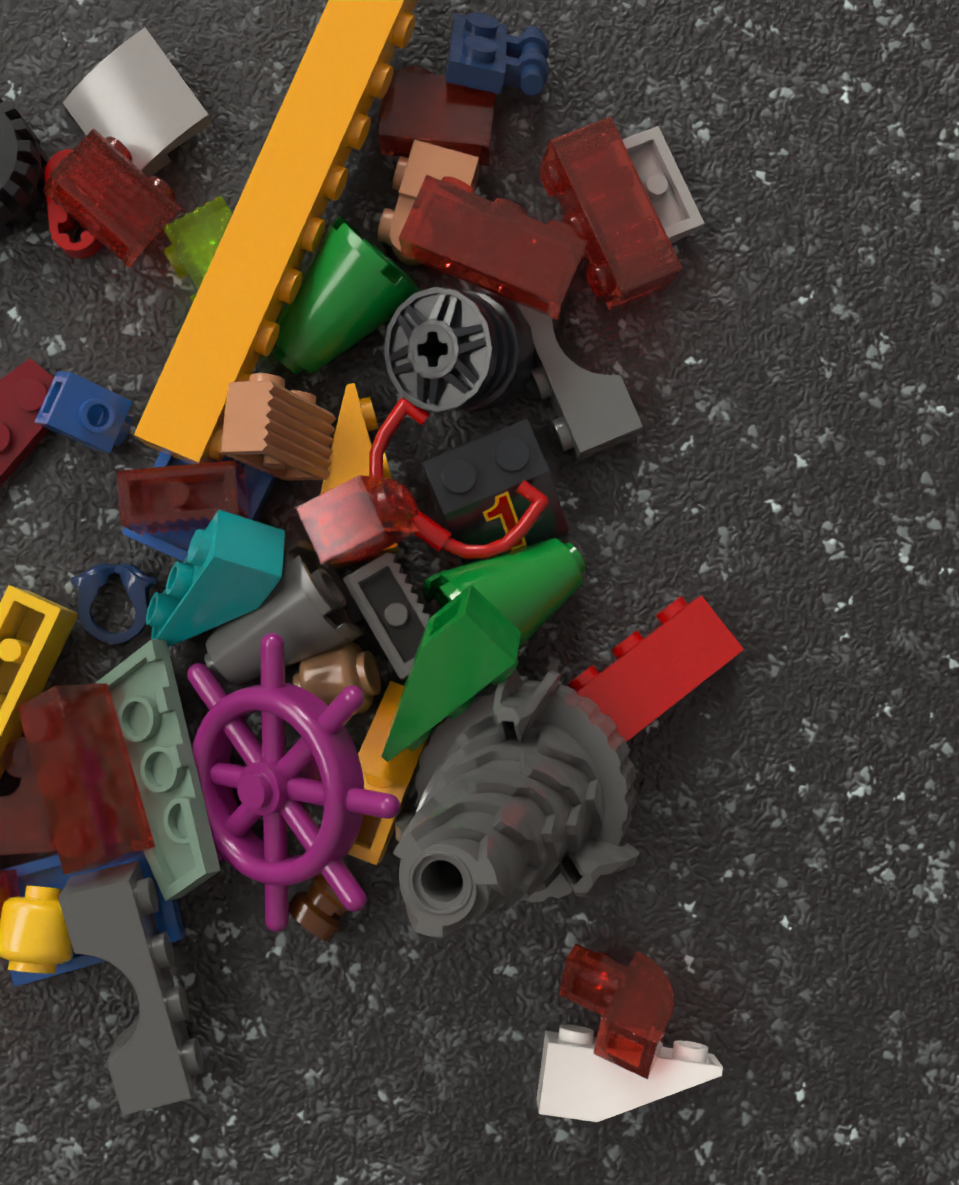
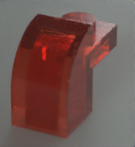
[559,943,674,1079]

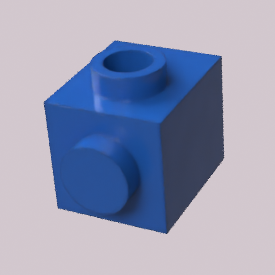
[34,371,133,453]

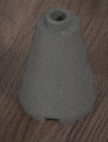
[204,540,366,686]

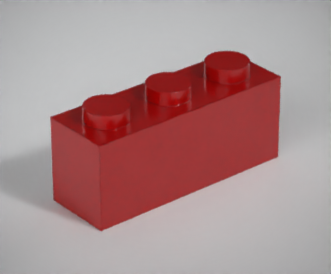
[566,595,744,742]

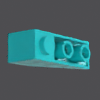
[146,510,285,647]

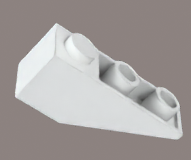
[536,1025,723,1122]

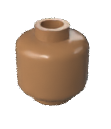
[293,642,381,715]

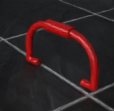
[369,397,549,559]

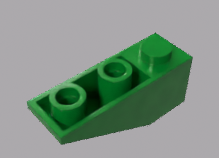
[381,584,521,762]

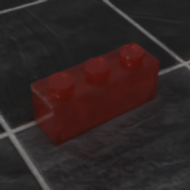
[539,117,682,311]
[399,174,588,320]
[17,683,156,875]

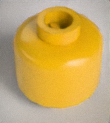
[0,885,74,974]

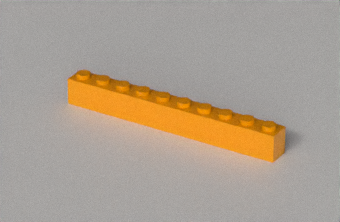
[134,0,418,472]

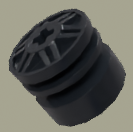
[383,287,535,412]

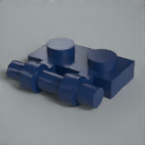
[445,12,549,95]

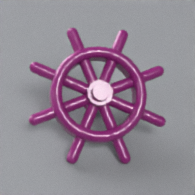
[187,633,400,932]

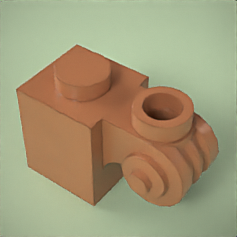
[377,140,479,266]

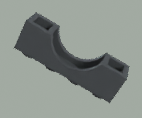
[486,222,643,462]
[58,860,204,1115]

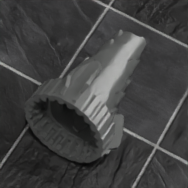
[393,668,640,937]

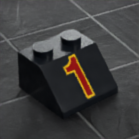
[422,419,569,565]

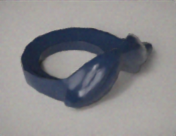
[70,563,158,644]

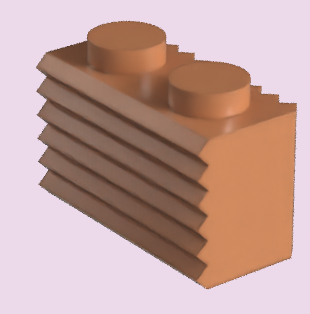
[220,373,336,481]

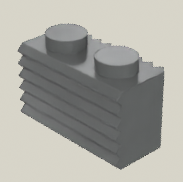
[342,553,431,681]

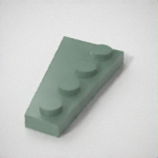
[75,639,221,901]

